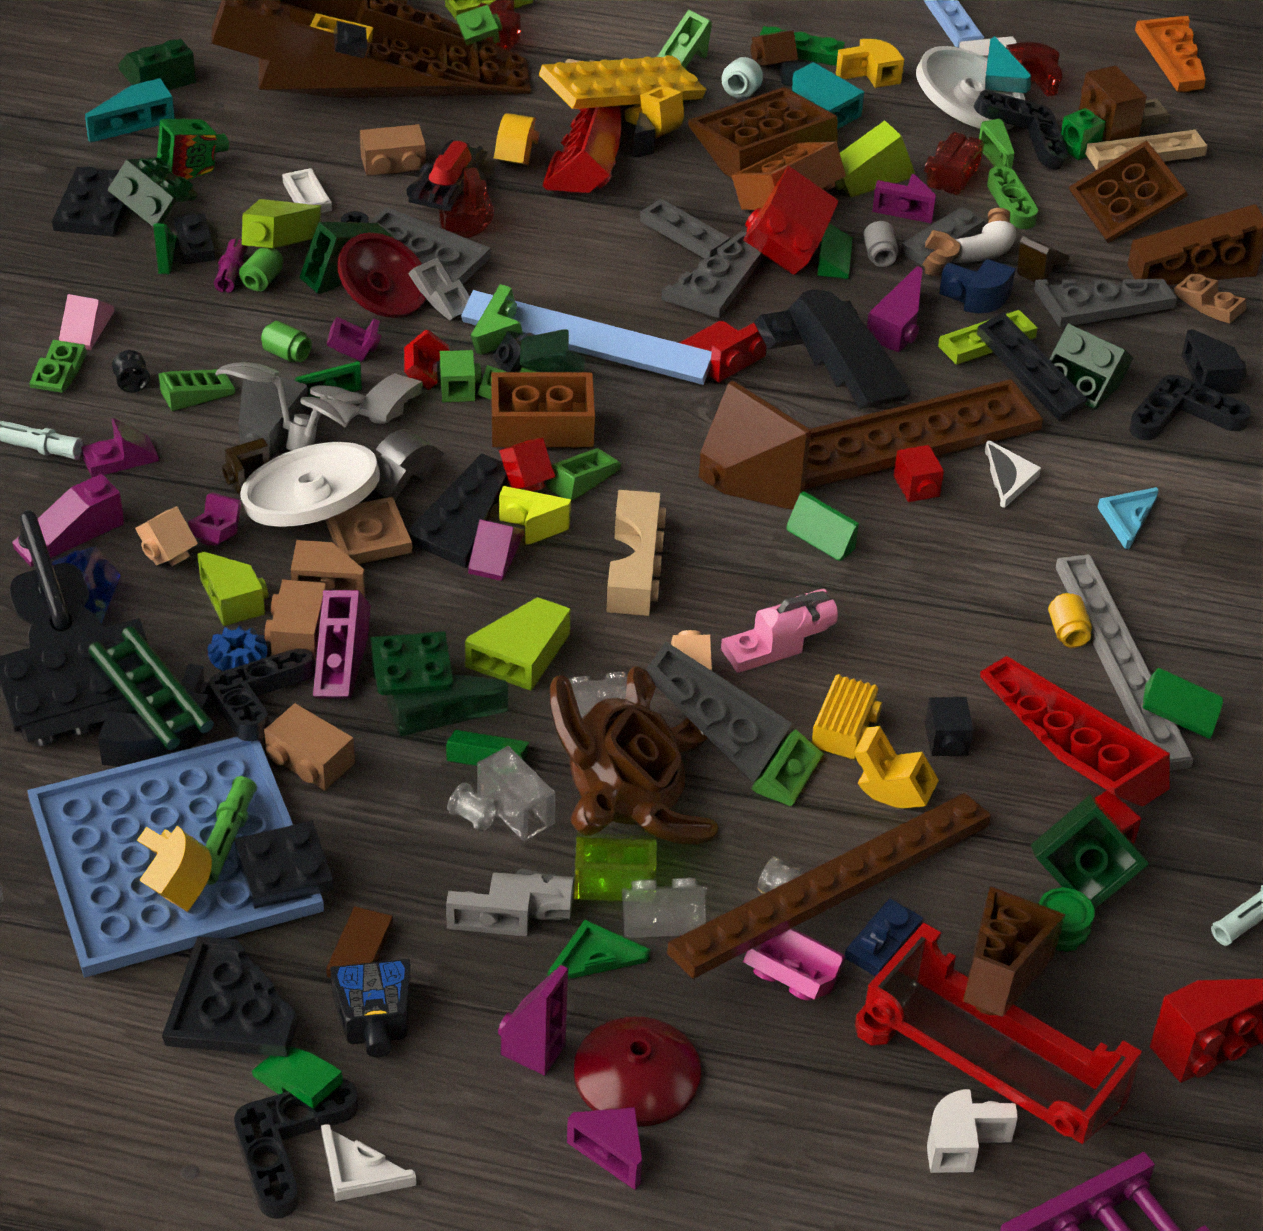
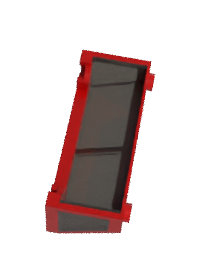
[864,923,1142,1145]

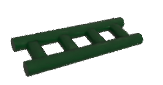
[88,626,214,750]

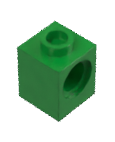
[1061,108,1106,161]

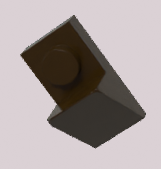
[1017,236,1070,283]

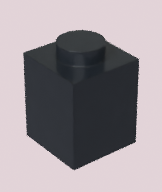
[925,697,973,756]

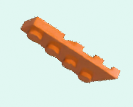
[1135,16,1206,92]

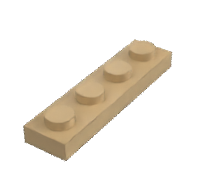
[1085,129,1208,170]

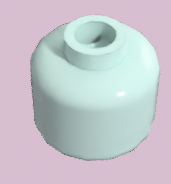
[722,57,763,99]

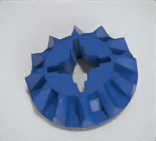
[208,625,268,671]

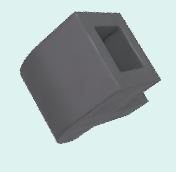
[374,429,444,501]

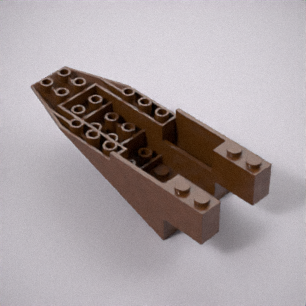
[211,0,531,98]

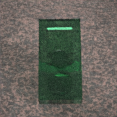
[520,329,585,372]

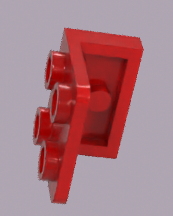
[679,321,767,382]

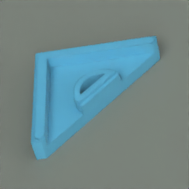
[1097,487,1159,549]

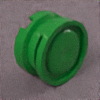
[1039,887,1095,952]

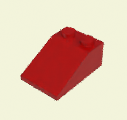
[743,165,839,275]

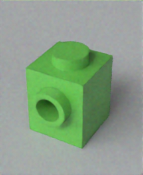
[440,350,481,402]

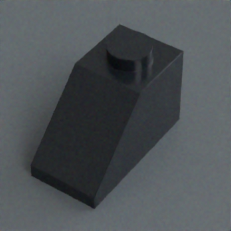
[1182,329,1246,394]

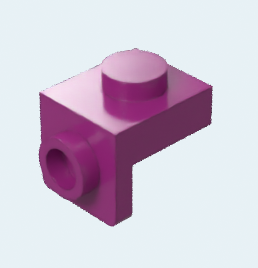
[326,317,381,362]
[188,492,241,545]

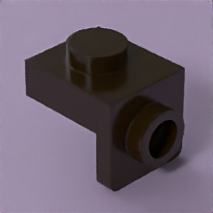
[222,438,270,495]

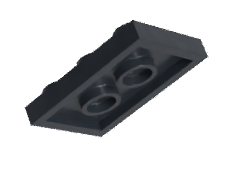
[52,166,128,237]

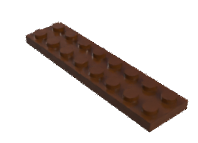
[804,379,1043,490]

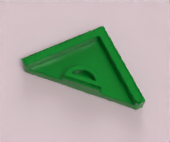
[153,223,177,274]
[548,920,651,979]

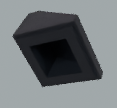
[777,61,810,85]
[633,113,656,157]

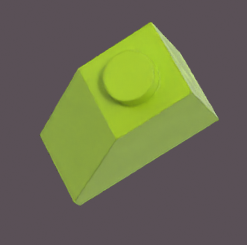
[198,552,268,626]

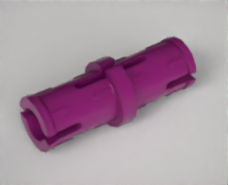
[214,238,248,293]

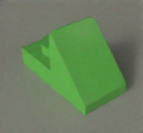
[657,10,712,68]
[470,284,523,355]

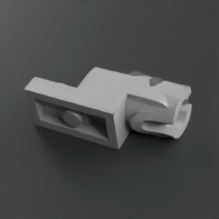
[446,868,574,937]

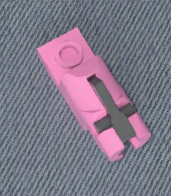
[721,588,838,673]

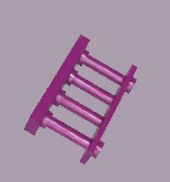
[1000,1152,1210,1231]

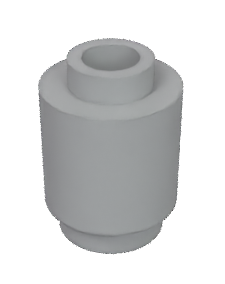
[863,221,898,267]

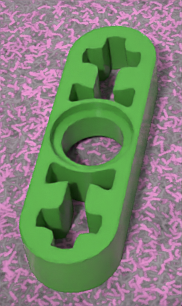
[987,166,1038,229]

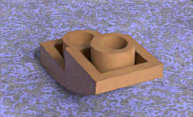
[1174,274,1246,324]

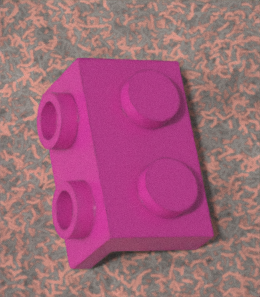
[743,928,845,1001]

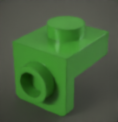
[456,4,502,46]

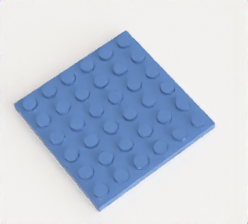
[27,737,324,978]

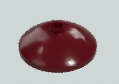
[338,233,426,318]
[574,1016,701,1127]

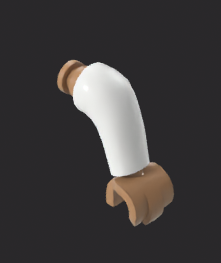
[922,208,1016,276]

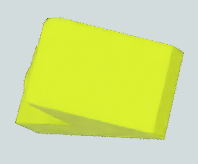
[499,486,571,545]

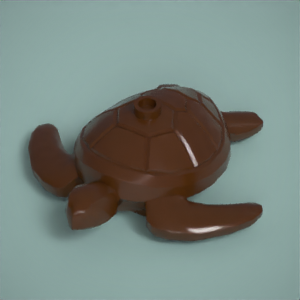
[550,666,718,845]

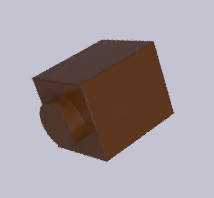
[750,30,798,65]

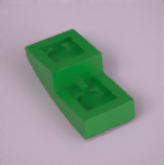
[252,1046,343,1109]

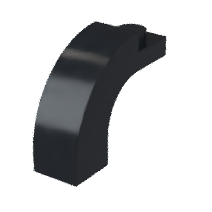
[98,664,211,767]

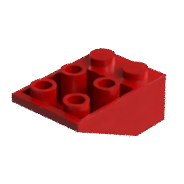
[1149,978,1263,1083]

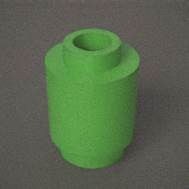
[239,248,283,291]
[261,320,312,362]

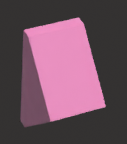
[59,294,115,350]

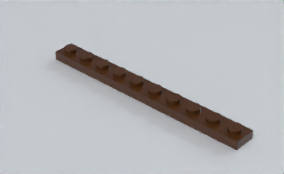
[667,793,991,979]

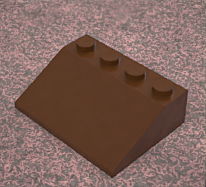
[688,87,838,178]

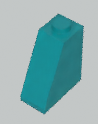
[792,62,864,129]

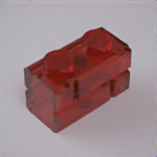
[924,132,984,195]

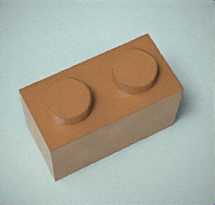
[360,124,426,176]
[265,580,326,660]
[264,703,355,791]

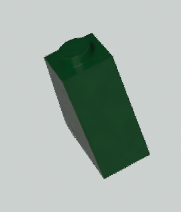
[299,222,395,294]

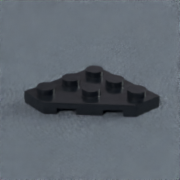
[162,937,298,1057]

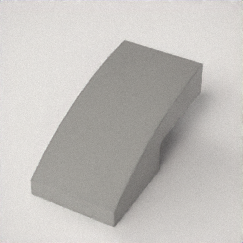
[408,258,470,320]

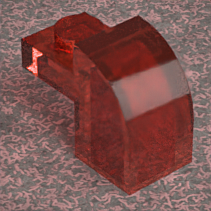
[478,0,521,50]
[1006,42,1062,97]
[439,168,495,238]

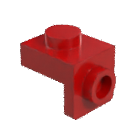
[404,330,450,390]

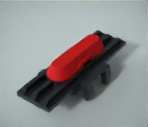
[406,140,488,211]

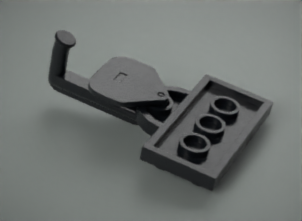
[0,510,162,732]

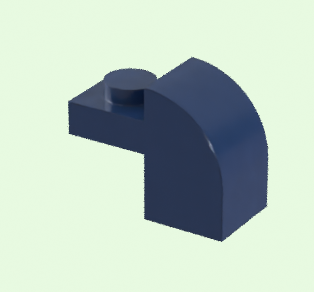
[939,259,1016,313]

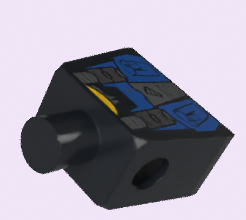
[330,959,411,1058]

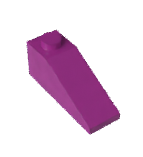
[867,266,922,353]
[12,474,124,567]
[313,590,371,698]
[498,965,568,1076]

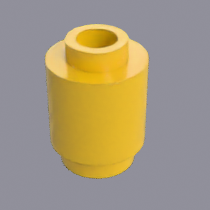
[1048,593,1092,648]

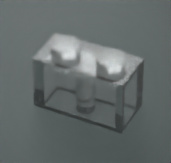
[477,746,555,841]

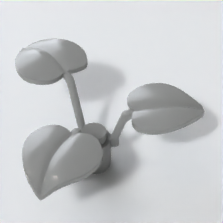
[215,362,366,451]

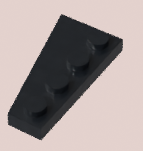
[407,453,508,568]

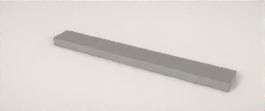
[1055,554,1194,771]

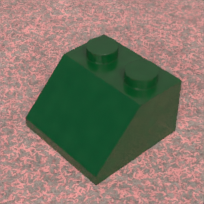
[118,39,196,91]
[1031,794,1149,909]

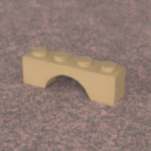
[606,490,666,616]

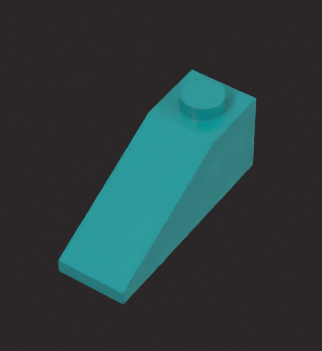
[85,78,175,143]

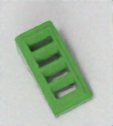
[978,119,1015,169]
[159,369,235,411]
[547,448,621,501]

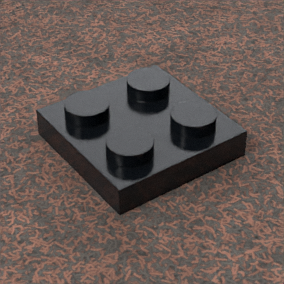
[234,820,334,909]

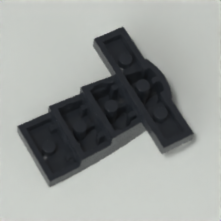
[754,289,911,409]

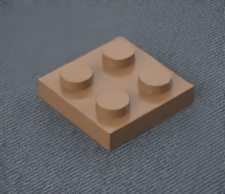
[325,497,412,564]

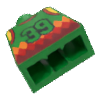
[157,119,229,180]

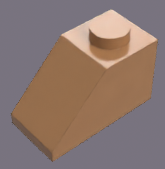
[291,540,365,597]

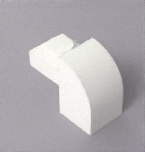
[927,1089,1018,1173]

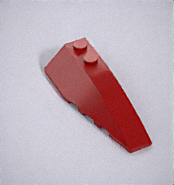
[542,106,621,193]
[980,656,1170,807]

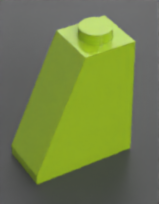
[835,120,916,197]
[242,199,321,248]
[465,597,571,691]

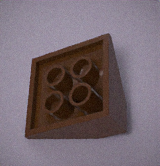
[1068,140,1188,243]
[699,381,811,510]

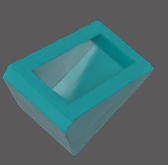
[985,36,1031,93]

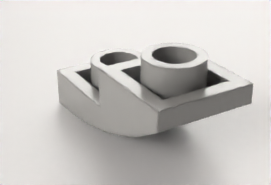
[358,373,423,424]

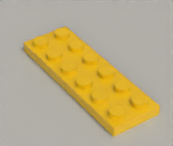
[539,55,706,109]

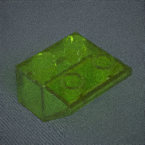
[574,833,657,902]

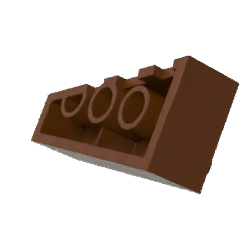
[1127,204,1263,285]
[963,886,1066,1017]

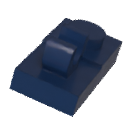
[844,898,923,977]

